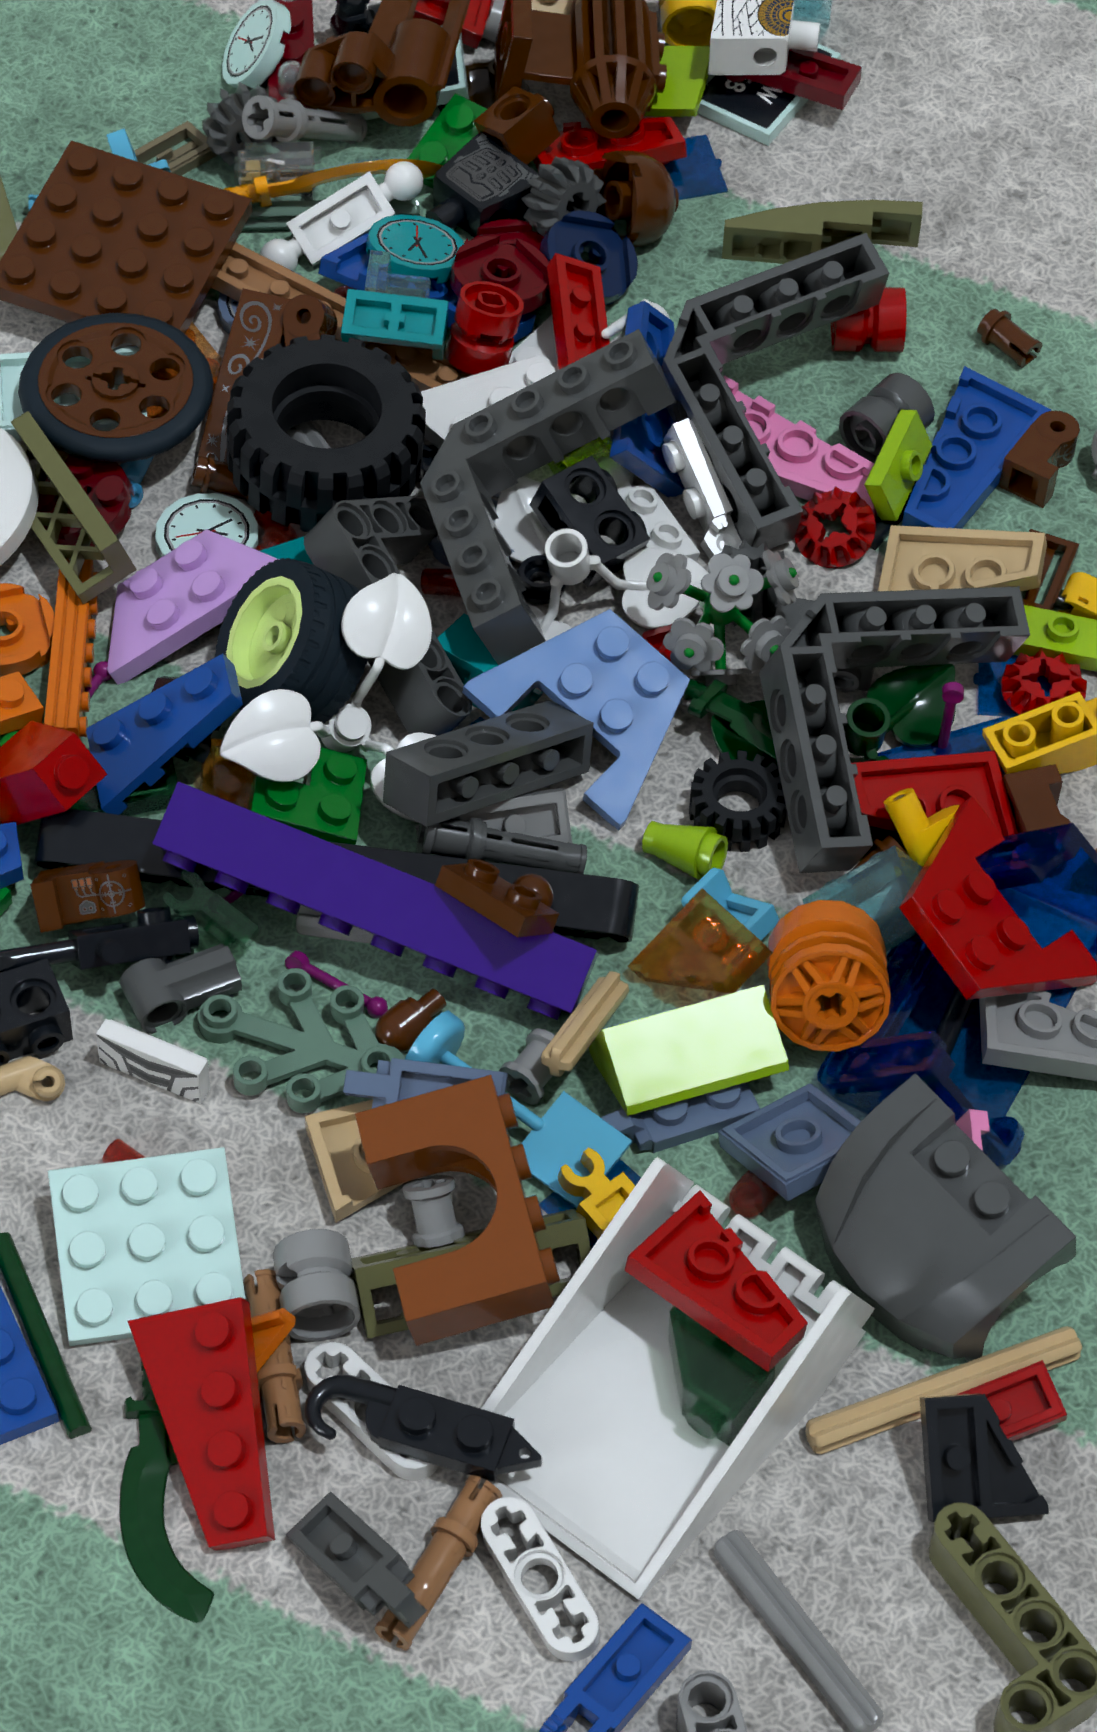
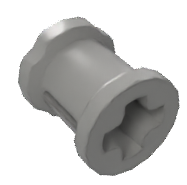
[499,1028,555,1105]
[402,1175,465,1248]

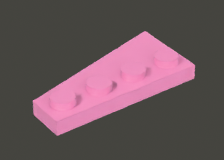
[723,375,877,517]

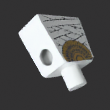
[708,0,820,75]

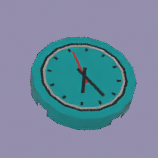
[366,214,464,284]

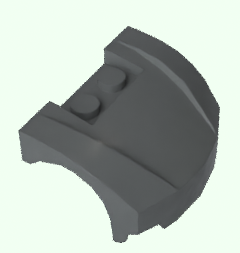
[815,1073,1076,1362]

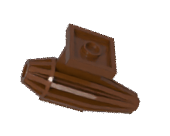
[494,0,667,139]

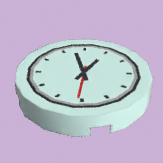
[222,0,291,89]
[155,493,259,558]

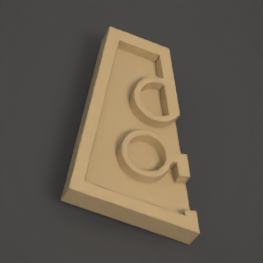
[878,525,1047,591]
[305,1099,405,1223]

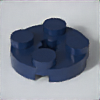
[540,211,638,306]

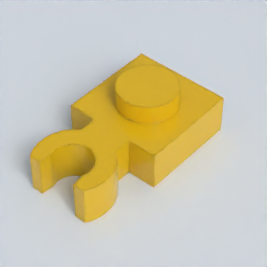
[557,1148,635,1239]

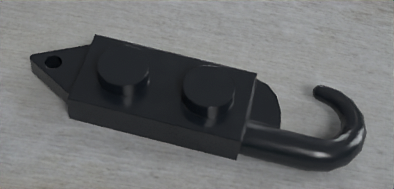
[304,1374,542,1482]

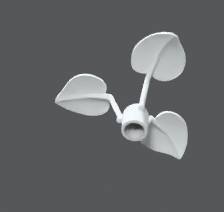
[495,476,709,648]
[220,573,436,823]

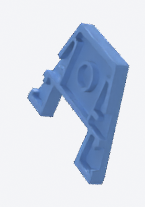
[462,609,690,830]

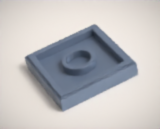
[718,1083,861,1201]

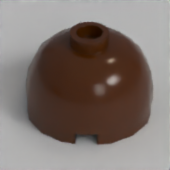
[593,151,679,248]

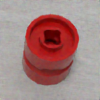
[445,281,524,375]
[831,287,907,353]

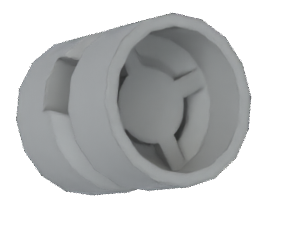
[272,1229,361,1341]

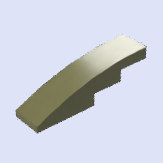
[722,200,923,264]

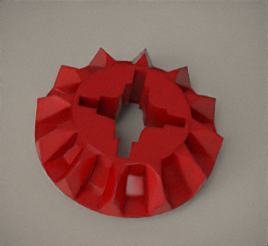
[795,486,876,568]
[1001,648,1087,715]

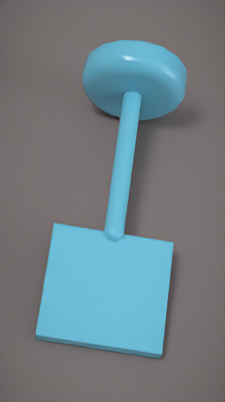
[405,1010,632,1208]

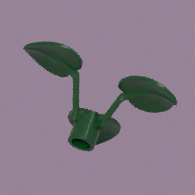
[710,664,956,874]

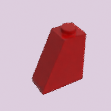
[0,720,108,825]

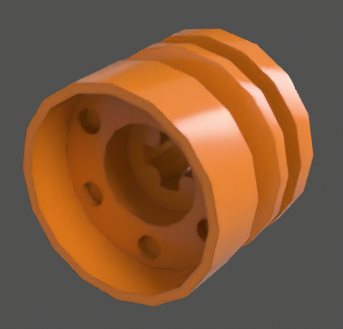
[767,900,891,1052]

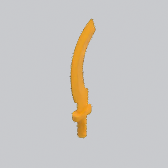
[224,159,442,207]

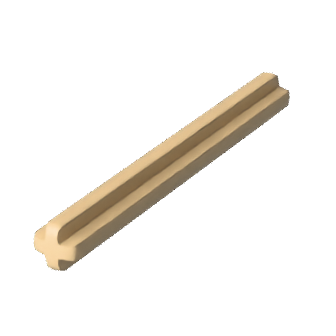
[805,1326,1082,1454]

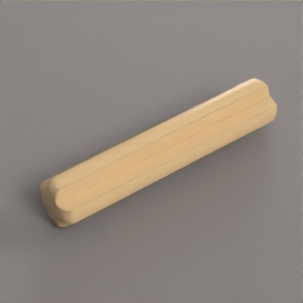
[541,971,629,1077]

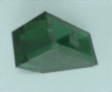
[668,1306,775,1446]

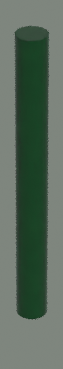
[0,1232,92,1439]

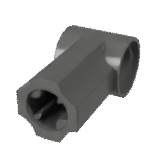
[119,944,242,1034]

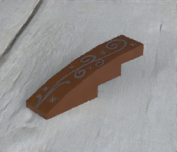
[198,288,291,463]

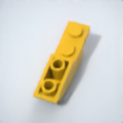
[982,692,1097,774]

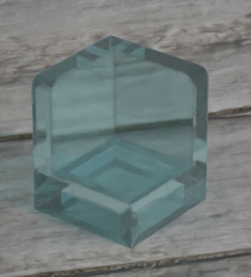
[365,250,431,298]

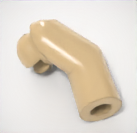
[0,1056,65,1101]

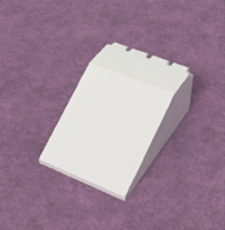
[481,1157,875,1600]

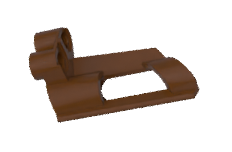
[293,0,470,127]

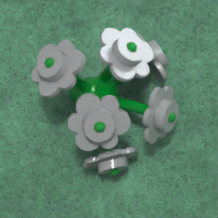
[646,549,799,686]

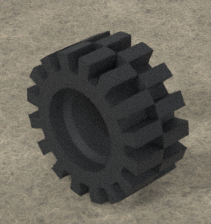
[689,751,787,852]

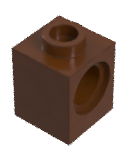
[473,86,561,165]

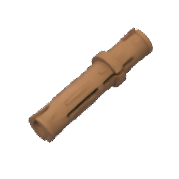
[243,1269,306,1443]
[374,1475,502,1651]

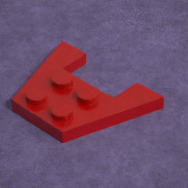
[899,795,1097,1000]

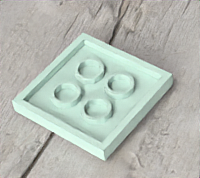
[48,1147,246,1346]

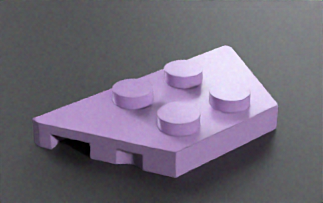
[107,529,280,685]

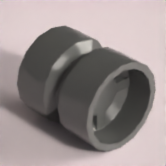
[839,372,935,463]

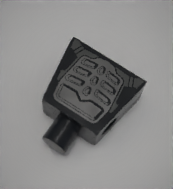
[425,131,539,237]

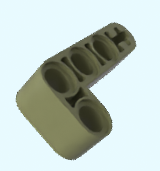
[929,1503,1097,1732]

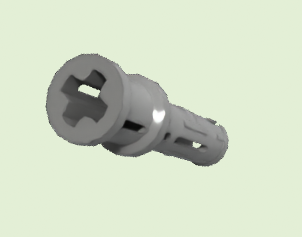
[242,95,367,144]

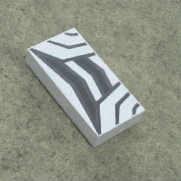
[96,1019,210,1104]

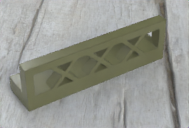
[11,411,137,604]
[349,1209,591,1339]

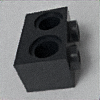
[529,455,650,588]
[0,958,73,1066]

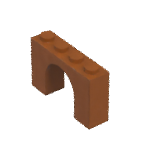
[355,1075,560,1346]

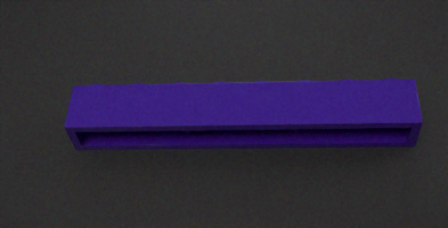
[152,781,599,1020]

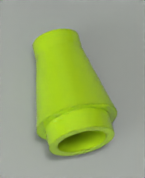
[642,821,728,880]

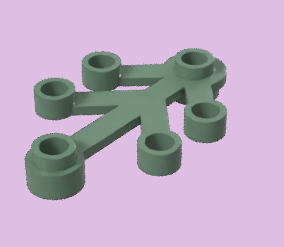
[198,968,405,1113]

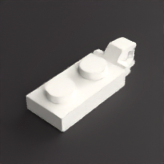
[662,418,742,559]

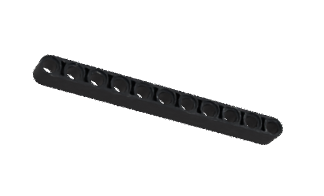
[34,808,639,943]

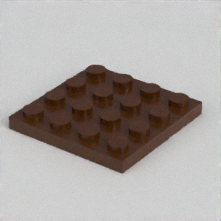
[0,140,252,334]

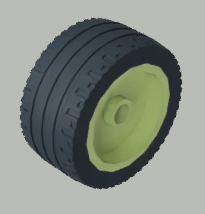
[214,558,368,724]

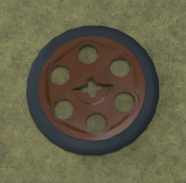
[18,313,214,463]

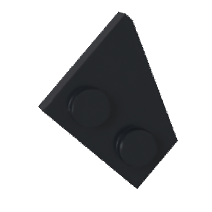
[920,1393,1049,1522]

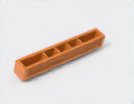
[44,558,99,740]

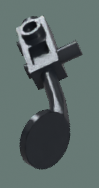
[0,907,199,973]

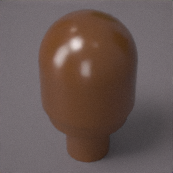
[375,988,447,1054]

